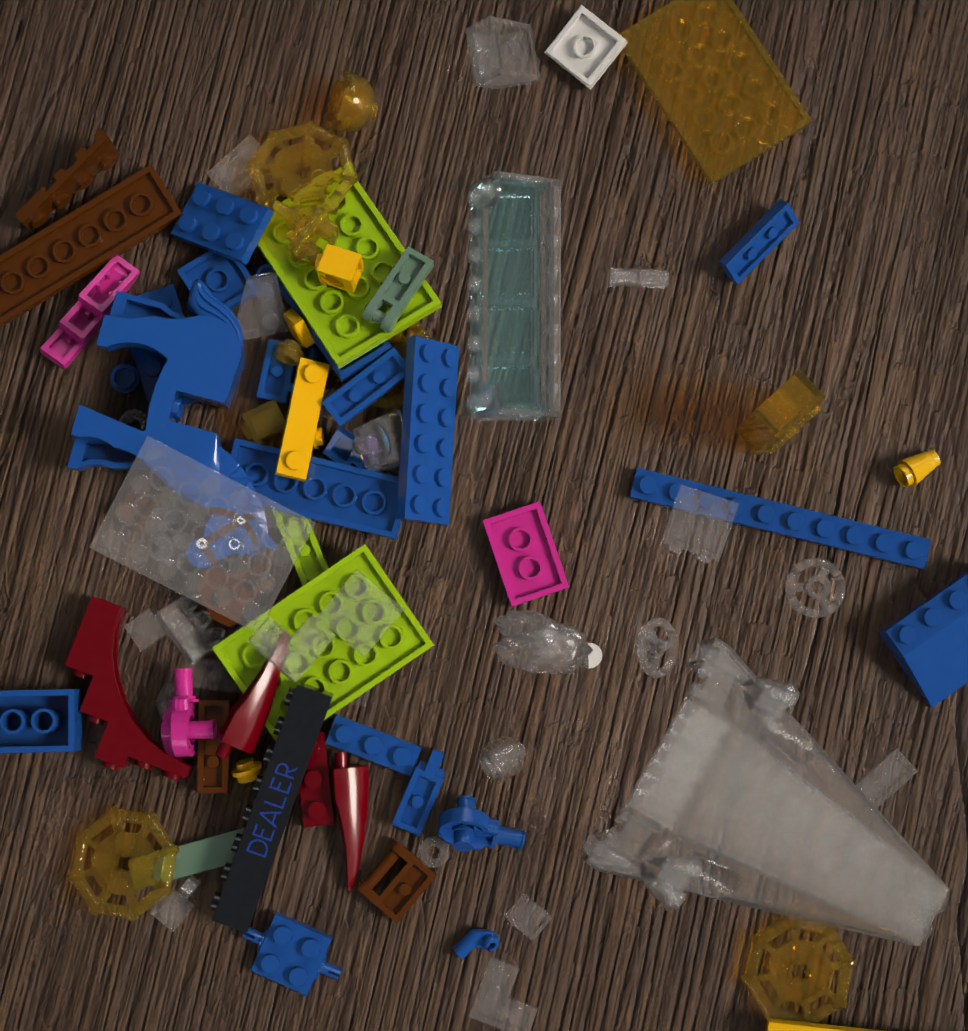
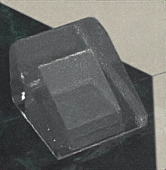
[505,893,553,941]

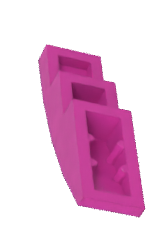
[40,255,140,370]

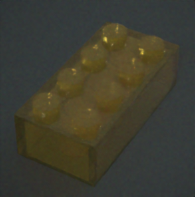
[735,369,825,456]

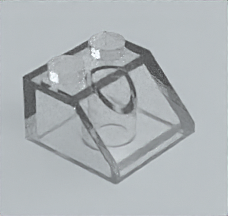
[465,16,541,89]

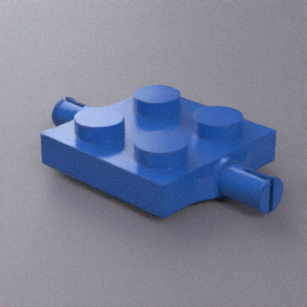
[242,912,342,996]

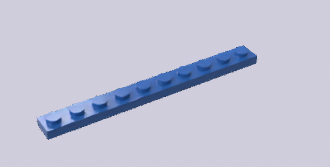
[629,468,931,570]

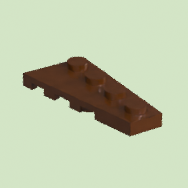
[15,128,120,231]

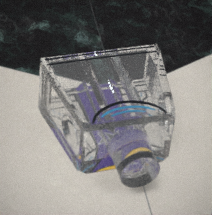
[352,409,402,474]

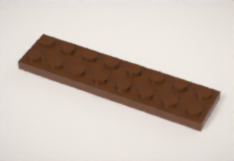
[0,164,183,328]

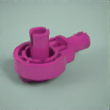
[161,668,217,757]

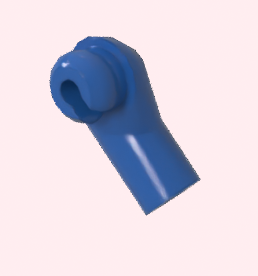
[452,928,499,959]

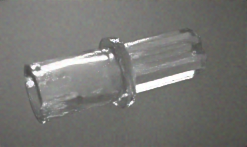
[609,266,669,290]

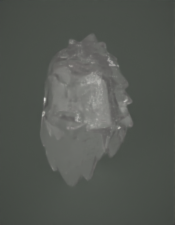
[492,610,593,675]

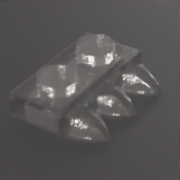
[155,594,225,665]

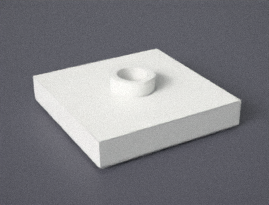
[544,5,628,90]

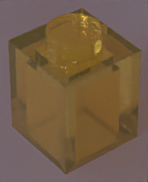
[240,399,286,444]

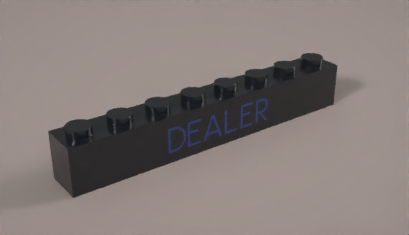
[210,682,333,933]

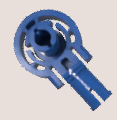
[437,795,526,852]

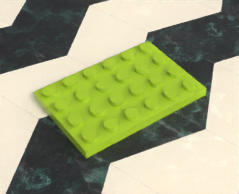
[257,164,442,369]
[212,544,434,741]

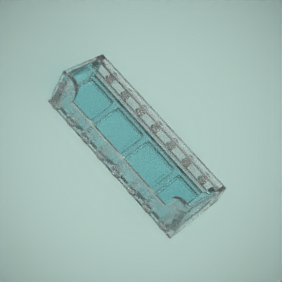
[466,171,561,421]

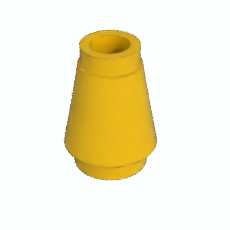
[893,449,941,488]

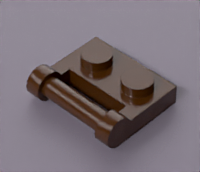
[355,839,437,923]

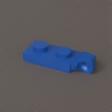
[392,749,446,836]

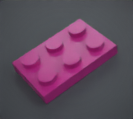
[482,501,569,607]

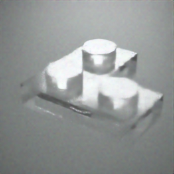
[247,615,336,683]
[469,956,538,1031]

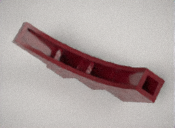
[65,596,194,781]

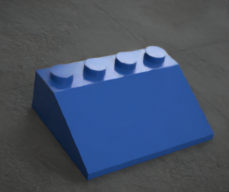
[878,570,968,708]

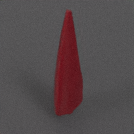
[215,630,286,759]
[331,751,369,891]

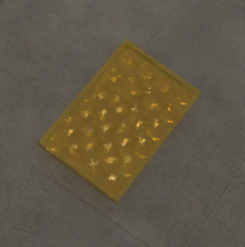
[619,0,812,185]

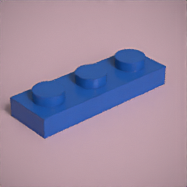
[718,199,800,285]
[322,347,406,428]
[325,714,422,776]

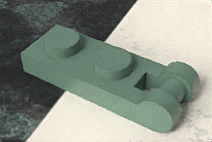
[362,246,434,333]

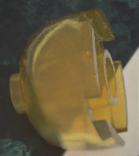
[327,70,379,133]

